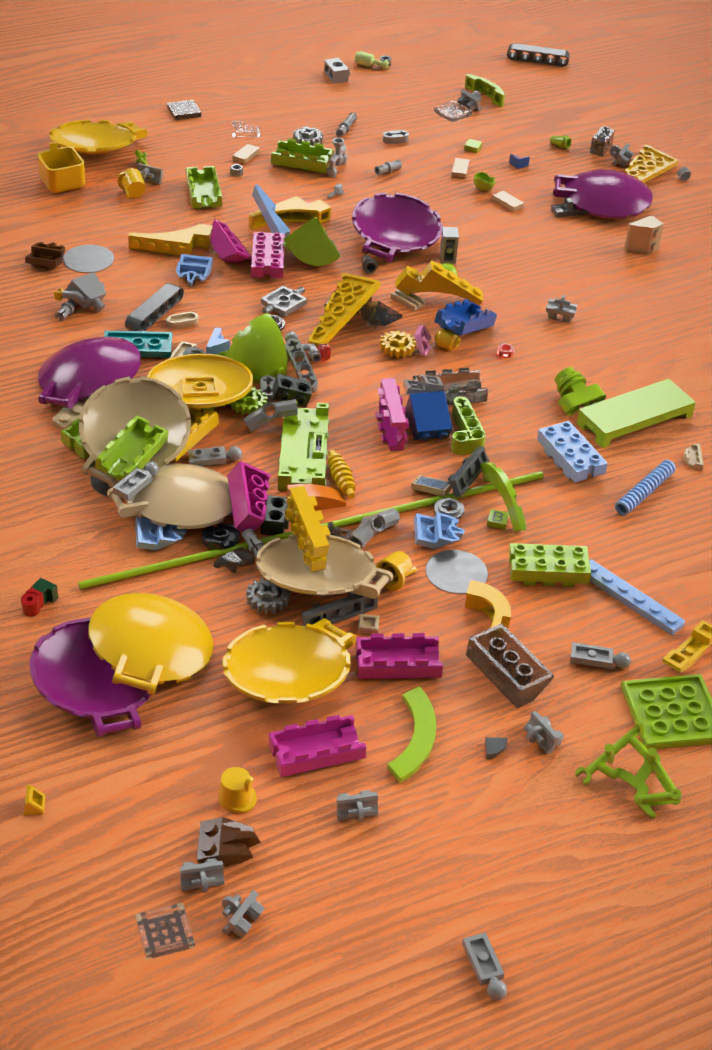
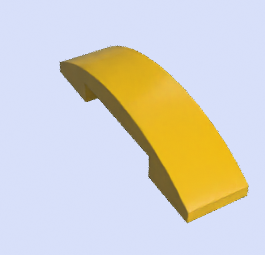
[662,620,712,672]

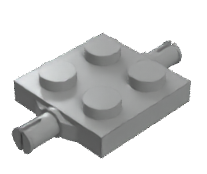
[261,286,307,317]

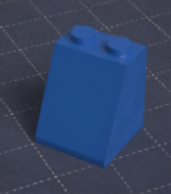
[405,391,452,441]

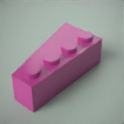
[227,461,271,532]

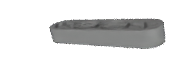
[286,338,318,393]

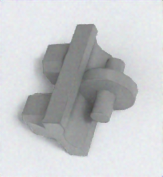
[457,89,481,112]
[609,143,634,167]
[137,163,164,184]
[545,295,577,322]
[524,711,564,754]
[336,790,379,822]
[179,858,225,893]
[222,890,265,938]

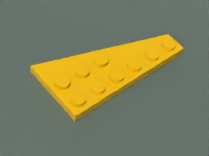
[624,144,679,183]
[308,273,381,349]

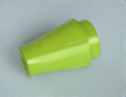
[550,135,572,150]

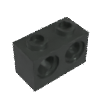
[272,374,312,408]
[260,495,289,536]

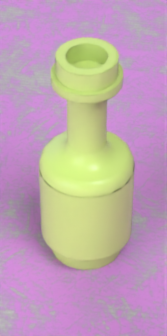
[354,51,389,69]

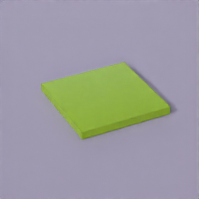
[620,674,712,749]

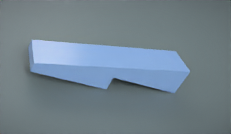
[252,184,291,237]

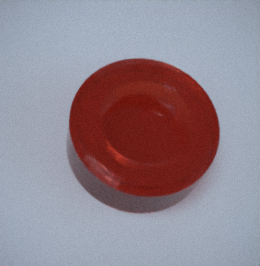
[318,343,331,361]
[497,343,514,358]

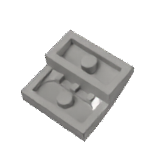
[403,375,444,395]

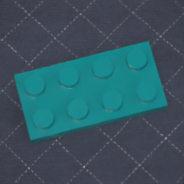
[104,331,173,358]

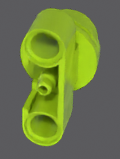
[554,367,607,416]

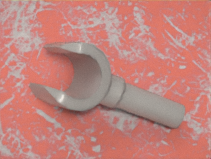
[327,183,344,199]

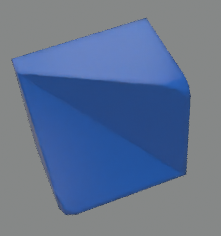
[509,154,530,169]

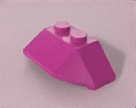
[211,219,252,263]

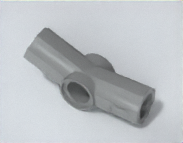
[243,399,298,432]
[350,508,400,548]

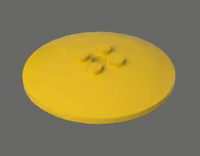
[147,354,253,408]

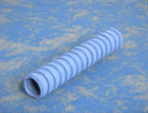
[615,460,676,516]

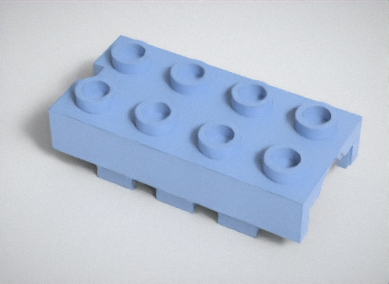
[537,421,607,482]

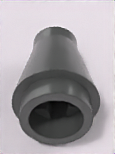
[362,254,378,273]

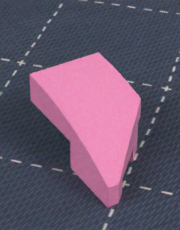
[415,325,431,357]

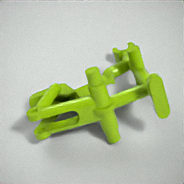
[575,720,681,819]

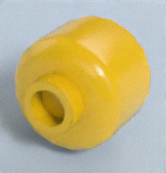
[435,328,461,351]

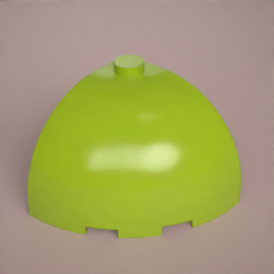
[283,217,341,266]
[224,313,287,383]

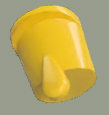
[117,169,146,199]
[376,551,417,591]
[218,767,257,814]

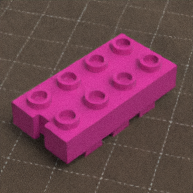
[251,232,285,278]
[375,378,409,451]
[355,633,443,679]
[268,715,367,777]

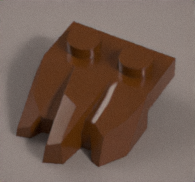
[25,242,65,269]
[197,817,261,866]

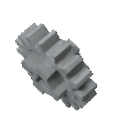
[293,126,323,146]
[246,578,290,615]

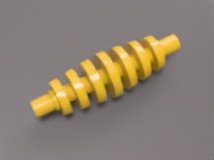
[328,450,356,499]

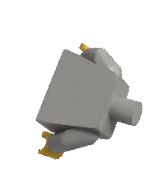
[54,272,106,312]

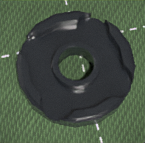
[202,523,241,550]

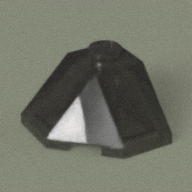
[360,301,403,328]

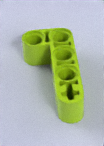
[451,397,486,455]

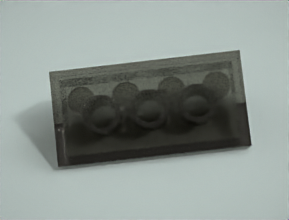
[466,623,554,708]

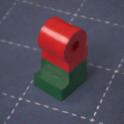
[21,578,59,617]

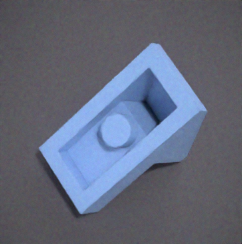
[206,327,230,354]

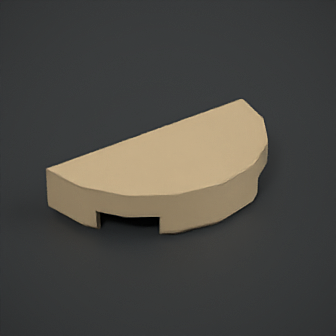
[683,444,704,471]

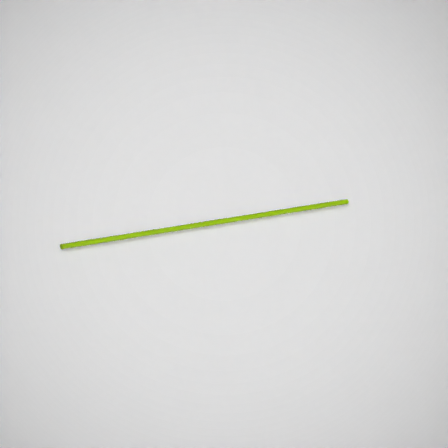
[78,471,544,590]

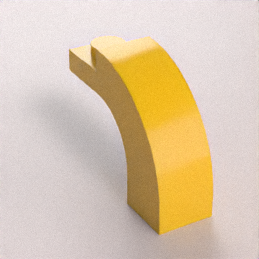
[465,580,511,644]

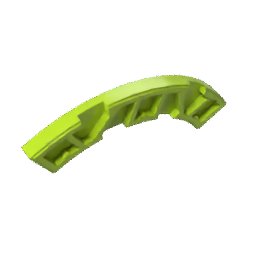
[480,462,527,532]
[387,686,436,783]

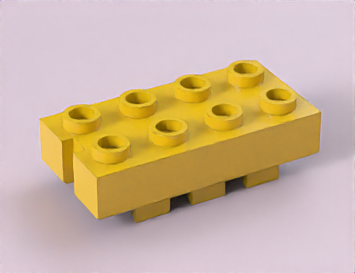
[174,408,219,461]
[285,486,330,572]

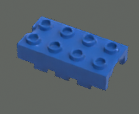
[434,299,497,336]

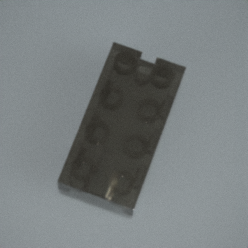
[412,368,488,405]

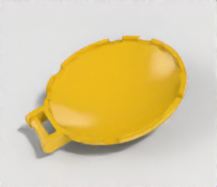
[49,120,148,155]
[88,593,213,695]
[223,618,357,704]

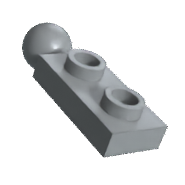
[188,446,242,466]
[113,462,159,500]
[570,642,631,669]
[462,932,507,1001]

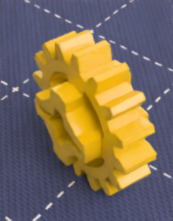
[380,330,416,358]

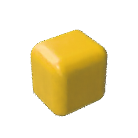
[37,142,85,194]

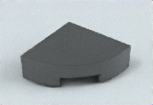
[485,737,507,759]

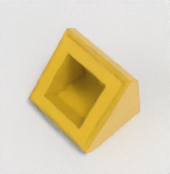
[23,784,45,815]

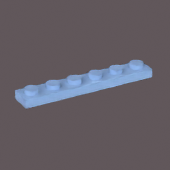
[589,559,685,636]

